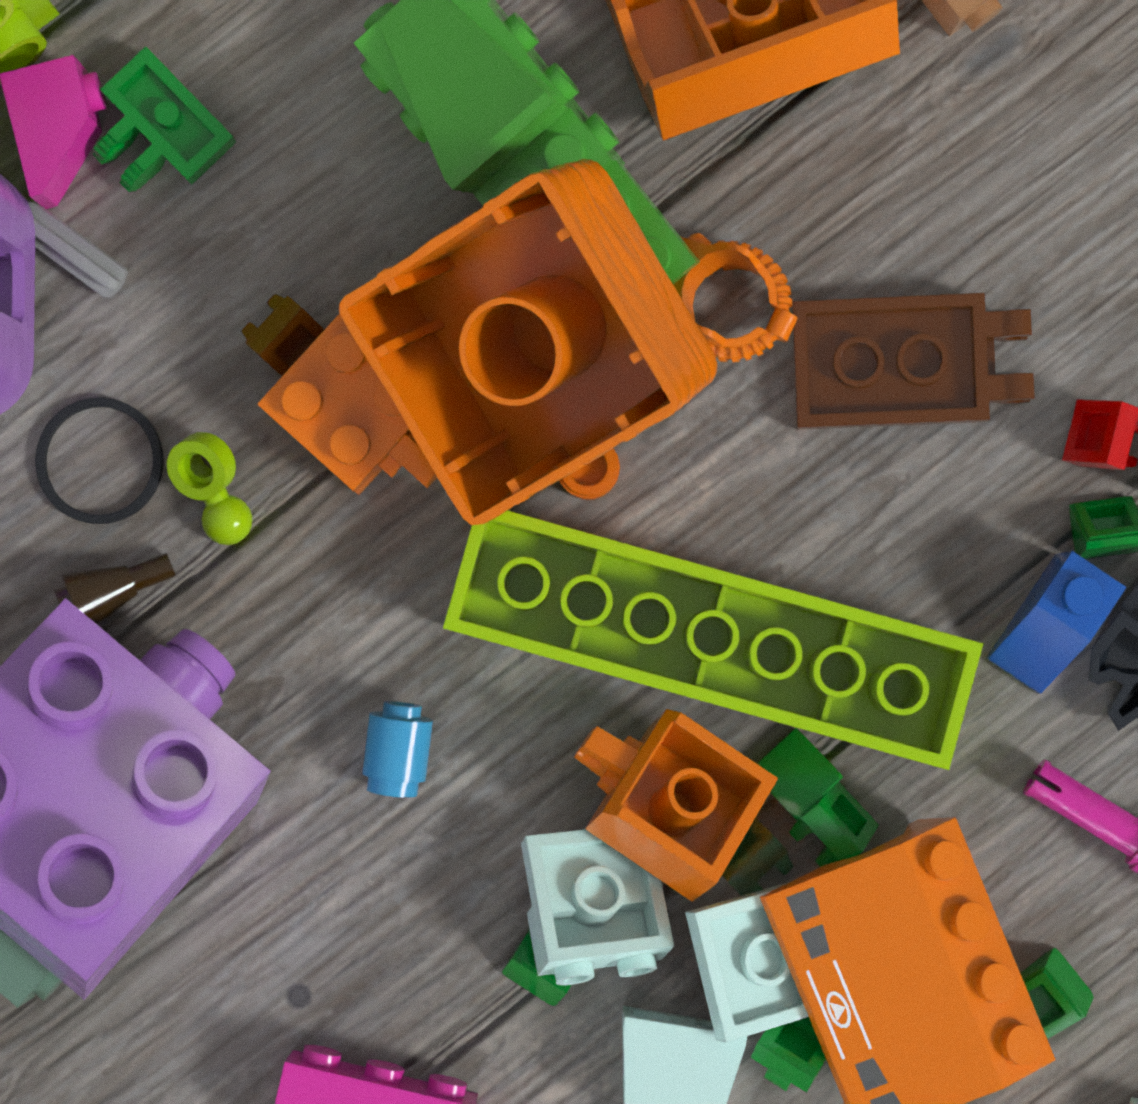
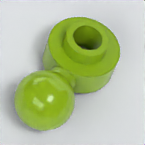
[167,432,252,545]

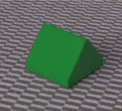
[1069,496,1138,559]

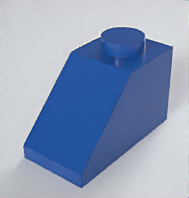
[986,551,1127,694]

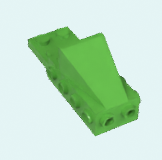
[354,0,700,284]

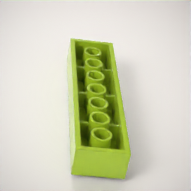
[443,510,983,770]

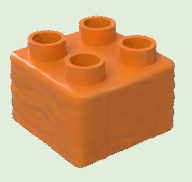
[339,159,718,525]

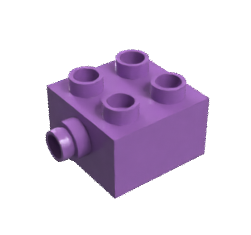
[0,598,271,1000]

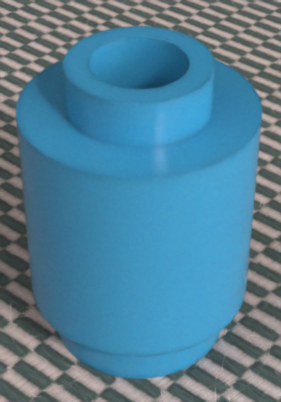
[362,701,433,797]

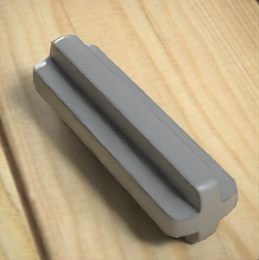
[28,201,128,298]

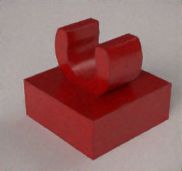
[1062,399,1138,470]

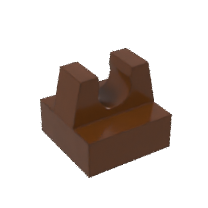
[241,294,325,376]

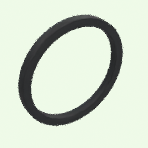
[35,397,164,524]

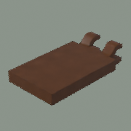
[792,293,1035,430]

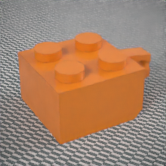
[257,313,437,495]
[574,709,778,902]

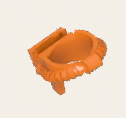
[673,233,798,362]

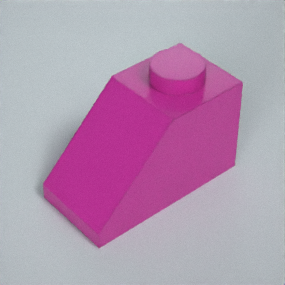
[0,55,107,209]

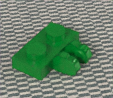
[92,46,237,193]

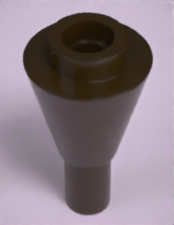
[54,553,176,624]

